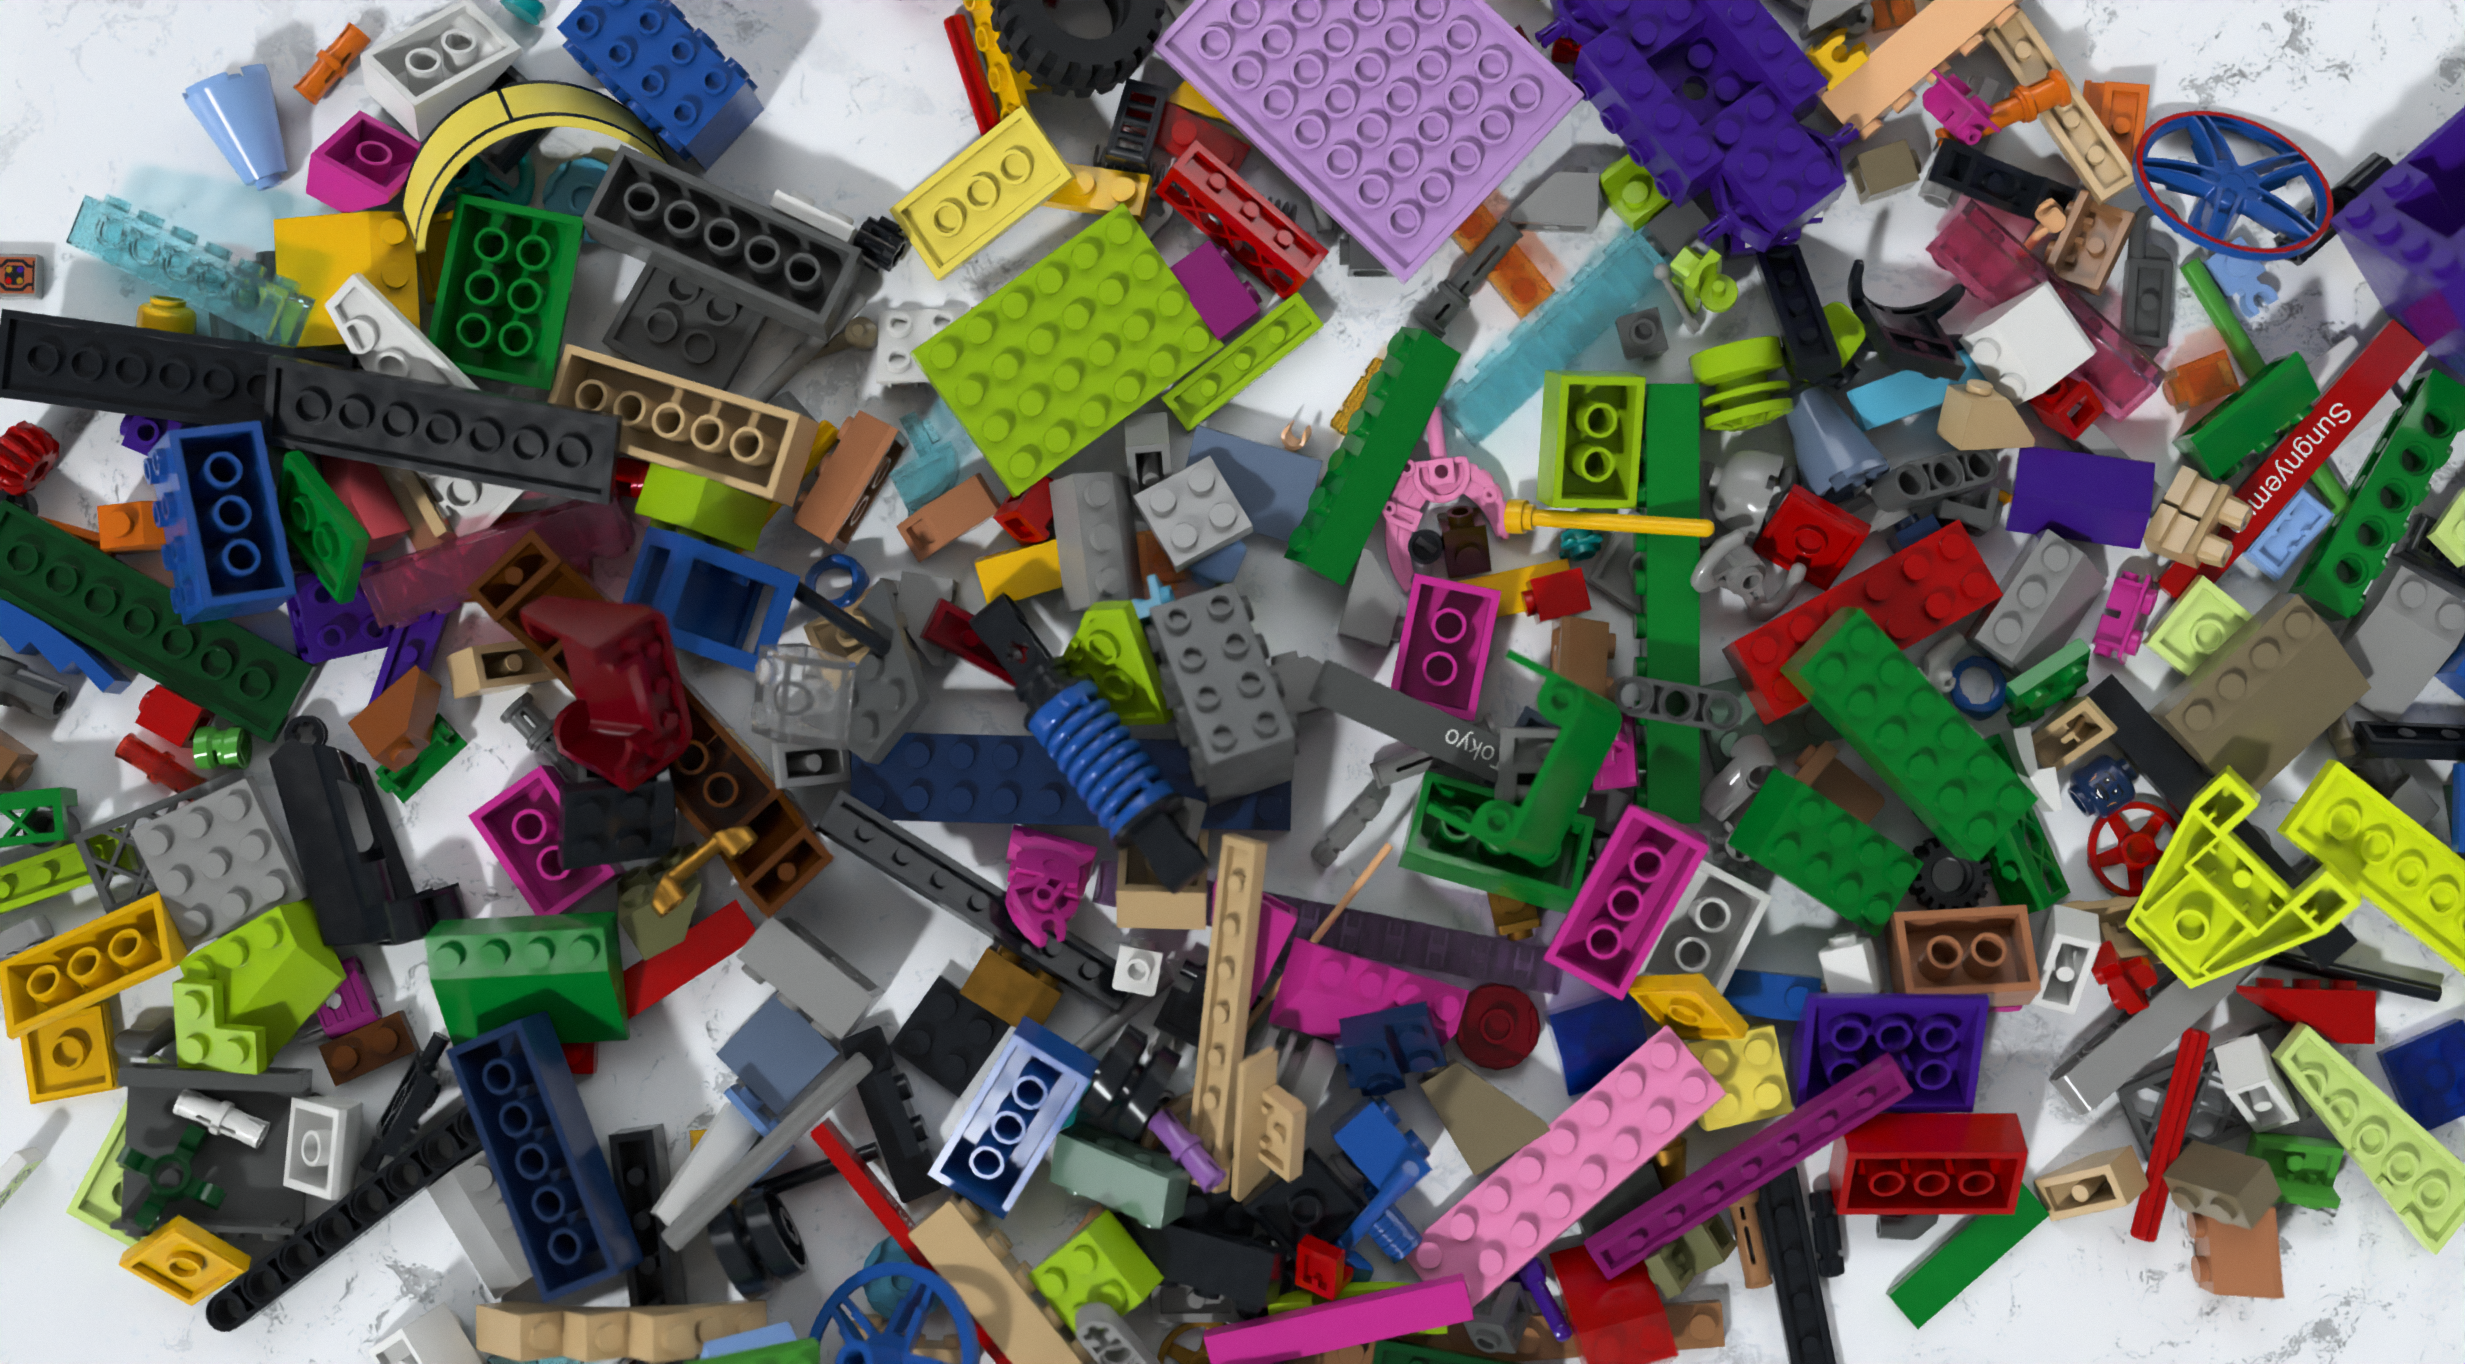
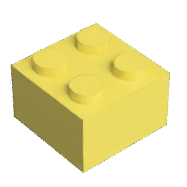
[1682,1021,1793,1131]

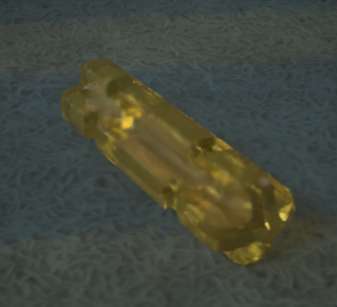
[1330,357,1384,436]

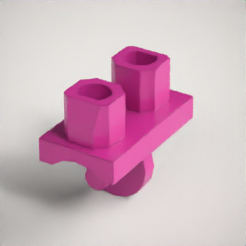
[1593,707,1639,791]

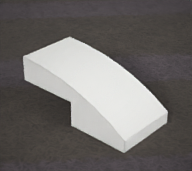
[2001,726,2063,812]

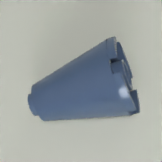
[1786,383,1890,505]

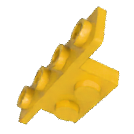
[963,0,1052,121]

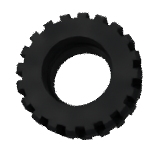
[990,0,1164,98]

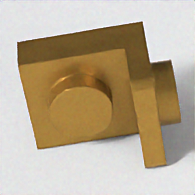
[1487,892,1542,942]

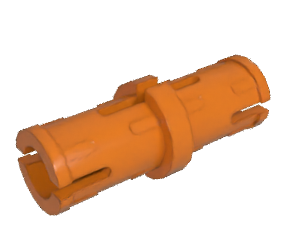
[293,22,371,106]

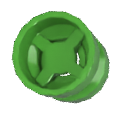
[193,726,252,770]

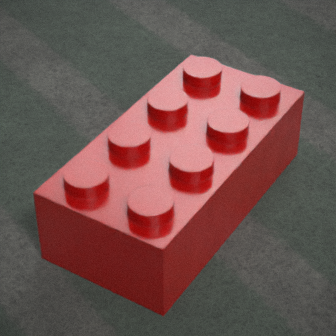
[1828,1113,2029,1215]

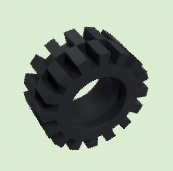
[1908,837,1992,910]

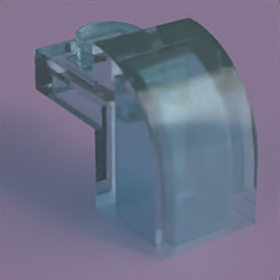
[888,411,960,515]

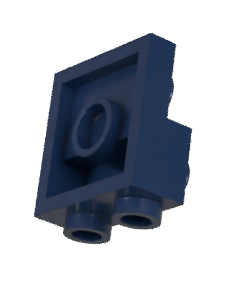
[1334,1001,1447,1097]

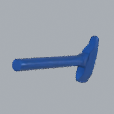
[1329,1161,1419,1282]

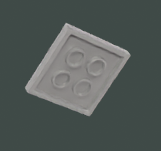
[129,776,309,950]

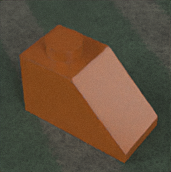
[348,665,442,773]

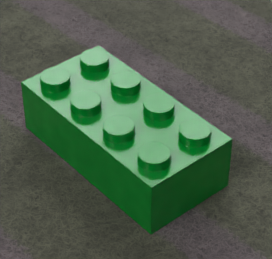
[1727,768,1924,938]
[1398,770,1596,914]

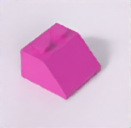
[306,110,422,213]

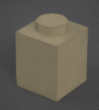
[1847,139,1921,205]

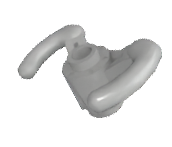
[1690,529,1807,622]

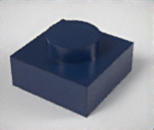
[1886,513,1941,554]

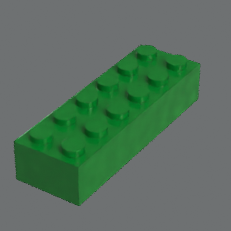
[1779,607,2038,862]

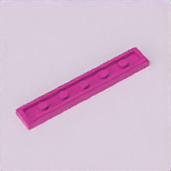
[1203,1273,1474,1364]

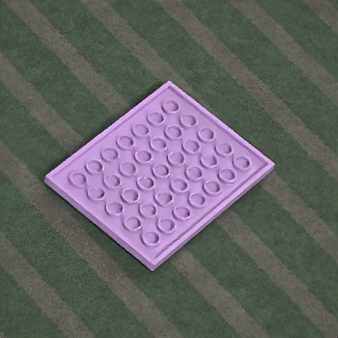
[1152,0,1585,285]

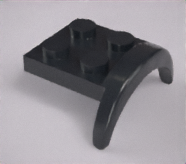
[1847,259,1967,381]
[558,765,676,871]

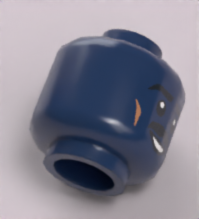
[2067,754,2137,819]

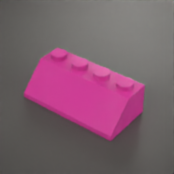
[1543,803,1709,1001]
[1268,937,1469,1045]

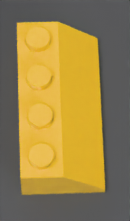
[0,891,194,1040]

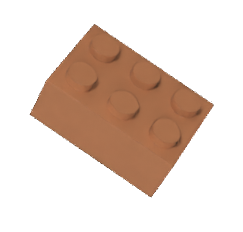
[1884,905,2041,1007]

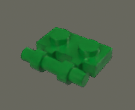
[2004,637,2091,728]

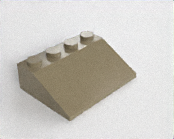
[2149,592,2372,793]

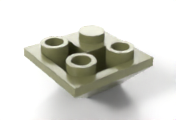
[617,841,702,961]

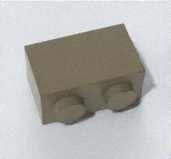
[2162,1140,2282,1230]

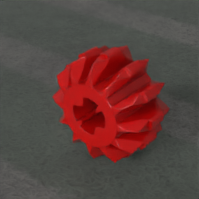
[0,420,60,497]

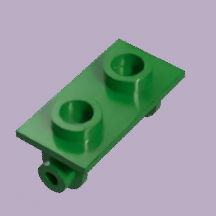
[374,713,468,803]

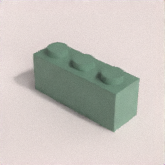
[1049,1120,1190,1229]

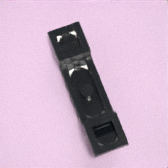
[1927,137,2077,224]

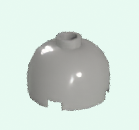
[1707,449,1784,539]

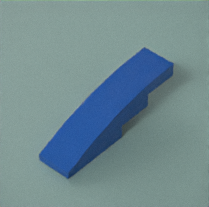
[0,598,133,694]

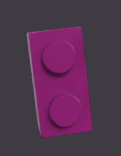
[1170,240,1262,344]

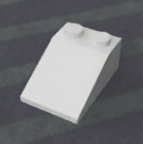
[360,0,522,142]

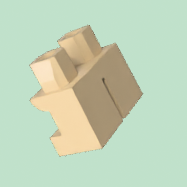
[2143,465,2253,569]

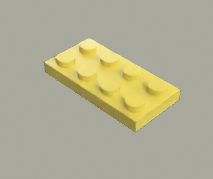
[889,105,1077,281]

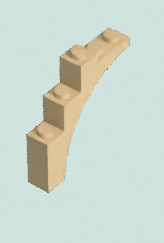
[476,1298,767,1363]

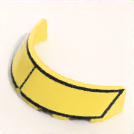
[401,80,670,254]

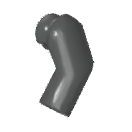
[1876,1215,1939,1240]

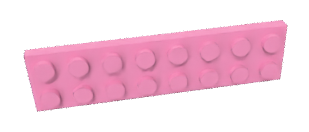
[1405,1025,1727,1309]

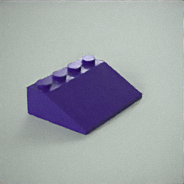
[1786,993,1990,1113]

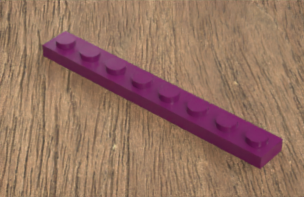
[1583,1052,1913,1280]

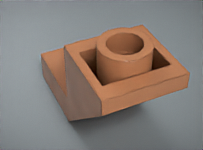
[896,472,1001,563]

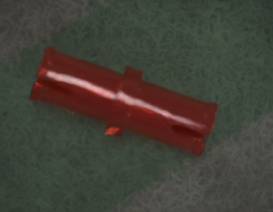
[115,733,207,803]

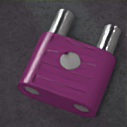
[297,955,382,1046]

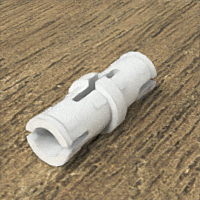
[173,1089,270,1149]

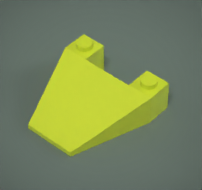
[2125,765,2361,989]

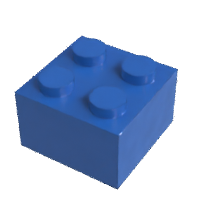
[1330,1096,1432,1205]

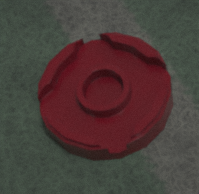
[1454,982,1541,1070]

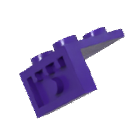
[286,561,395,663]

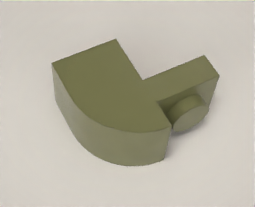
[1644,1213,1737,1299]

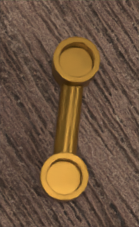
[651,826,759,918]

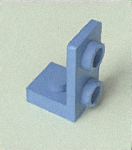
[724,1083,796,1188]

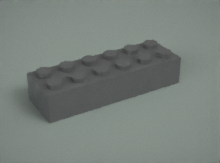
[582,144,865,343]

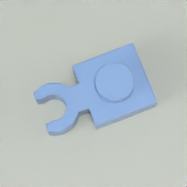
[2203,236,2278,318]

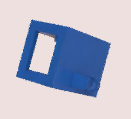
[622,526,800,677]

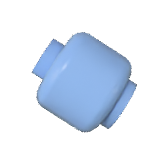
[1187,539,1247,589]

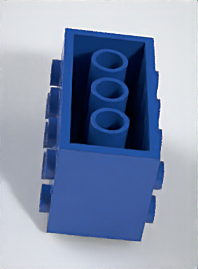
[557,0,764,171]
[143,421,296,625]

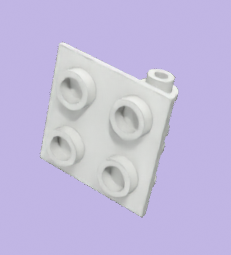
[876,308,965,389]

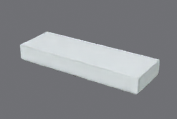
[650,1102,760,1227]

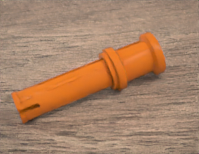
[1935,68,2072,147]

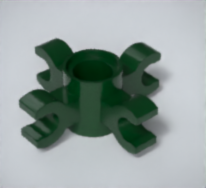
[115,1123,227,1233]

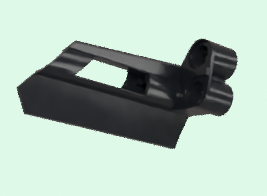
[268,738,469,946]

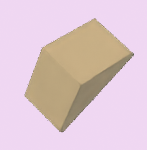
[2031,696,2118,772]

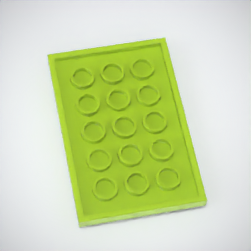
[910,203,1224,498]

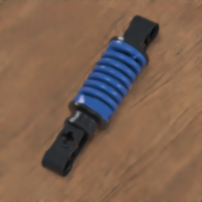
[969,592,1211,895]

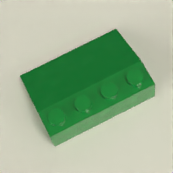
[428,193,585,391]
[424,911,630,1047]

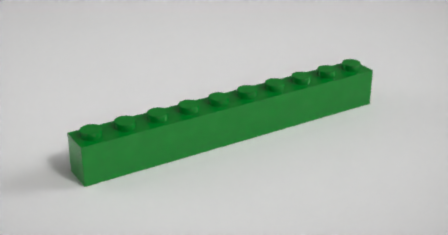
[1633,383,1700,824]

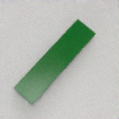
[1886,1182,2050,1329]

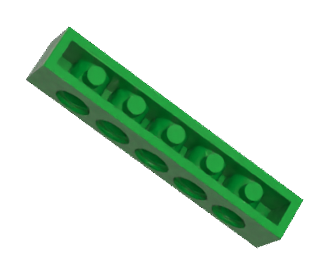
[2288,368,2465,622]

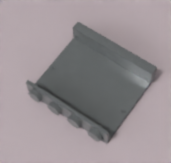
[110,1062,313,1241]

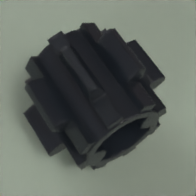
[853,215,908,273]

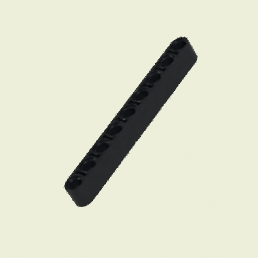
[206,1105,482,1332]

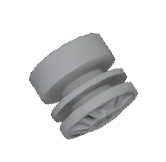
[1247,1022,1338,1132]

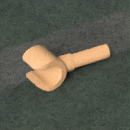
[2018,198,2066,257]
[1281,420,1312,453]

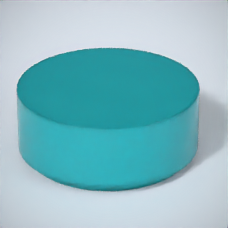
[500,0,546,25]

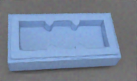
[2242,487,2335,581]

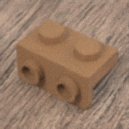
[2043,189,2137,296]

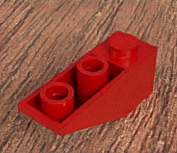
[2236,977,2376,1044]

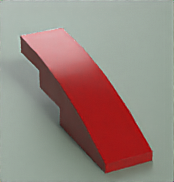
[623,899,756,1020]

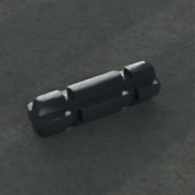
[1808,1189,1845,1278]

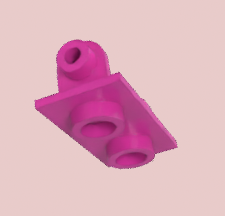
[1922,68,2001,145]
[2092,571,2158,666]

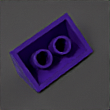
[2005,446,2155,549]

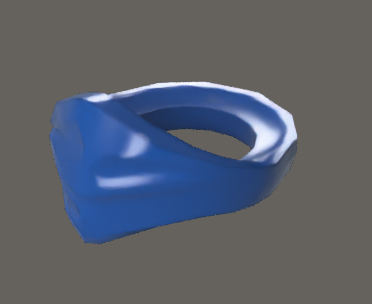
[804,553,870,609]
[1950,656,2007,721]

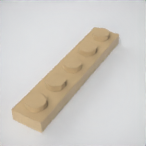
[1982,4,2135,206]

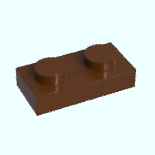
[318,1010,421,1087]

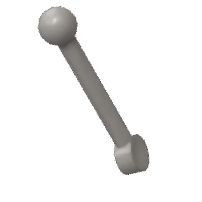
[1653,263,1701,335]

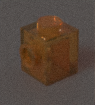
[1136,530,1186,591]

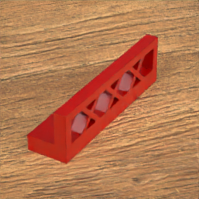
[1154,139,1329,301]

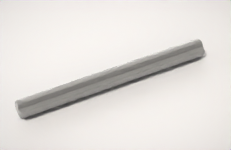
[662,1052,873,1251]

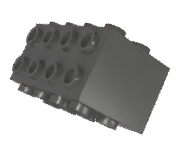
[1144,582,1300,807]

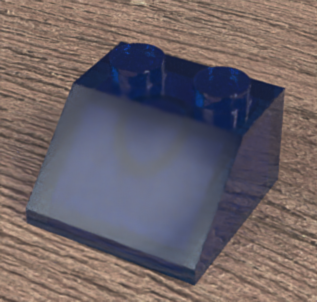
[1543,991,1648,1096]

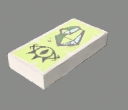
[0,1147,47,1209]

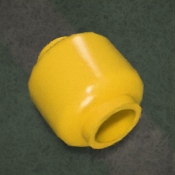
[136,295,197,335]

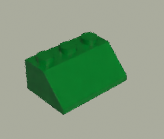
[2172,351,2321,482]

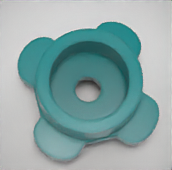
[1559,529,1603,562]

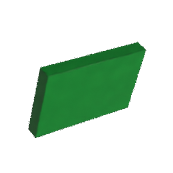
[277,450,370,604]

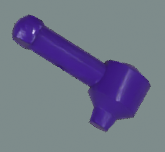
[1508,1257,1573,1342]

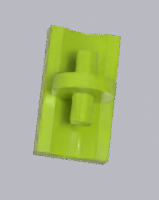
[1670,245,1738,315]

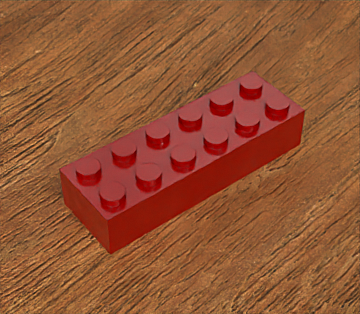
[1722,519,2003,726]

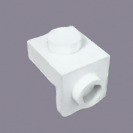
[1112,937,1164,996]

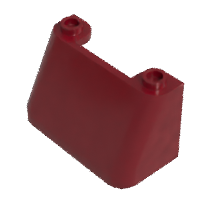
[520,596,693,792]

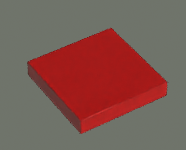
[1751,483,1872,592]

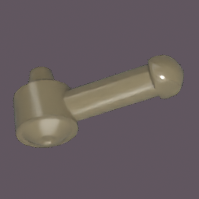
[792,316,878,365]

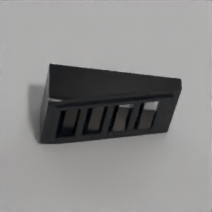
[1105,78,1169,173]
[2392,513,2465,589]

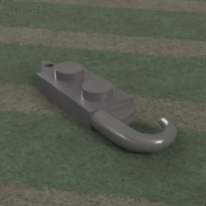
[2119,203,2180,375]

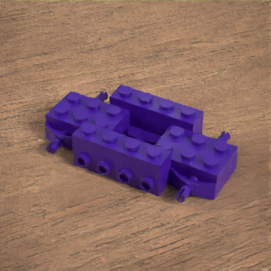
[1535,0,1860,253]

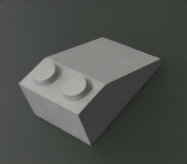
[2339,565,2465,722]

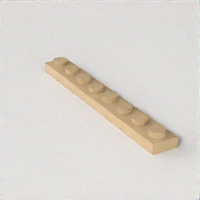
[1189,833,1268,1193]

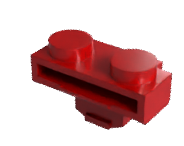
[2091,940,2158,1015]

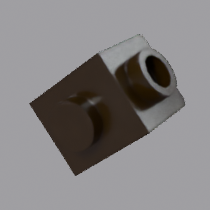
[1437,506,1492,579]

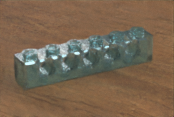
[66,193,316,348]

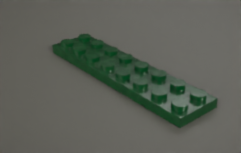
[0,499,318,743]

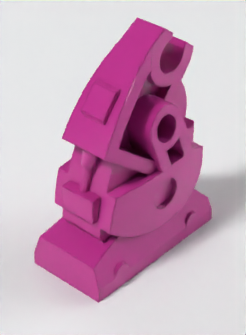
[1005,824,1098,948]

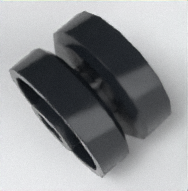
[1078,1024,1182,1140]
[707,1184,809,1301]

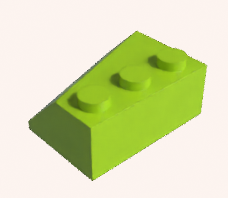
[179,898,347,1067]

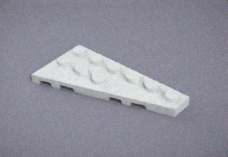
[325,272,526,554]

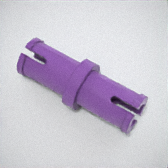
[1148,1107,1227,1193]

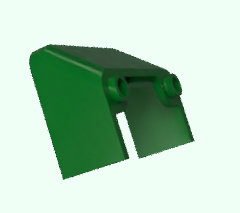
[1426,649,1622,862]

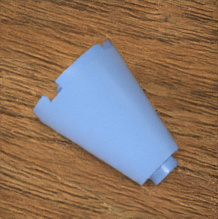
[182,64,288,191]

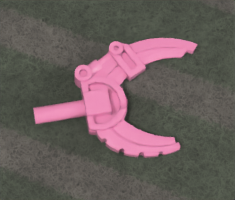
[1381,406,1510,593]

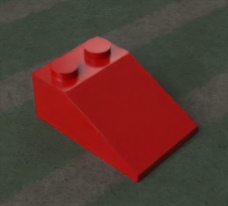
[1548,1244,1679,1364]

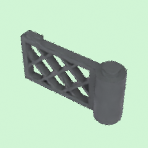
[72,769,246,914]
[2116,1021,2312,1164]

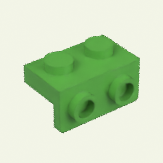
[2245,1131,2344,1209]

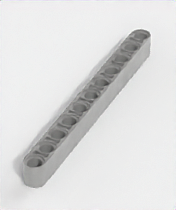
[2049,773,2440,1115]

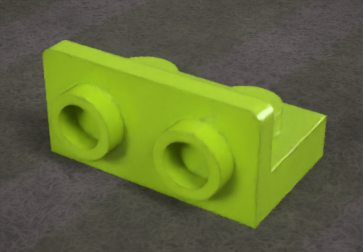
[1599,154,1673,232]

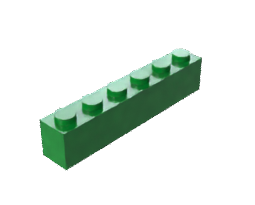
[1284,326,1462,586]

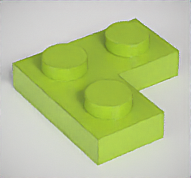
[172,977,268,1075]

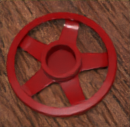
[2087,801,2178,897]

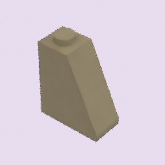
[1417,1058,1550,1176]

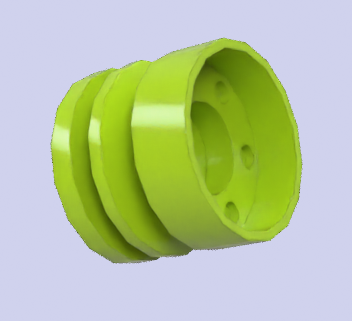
[1688,336,1795,432]

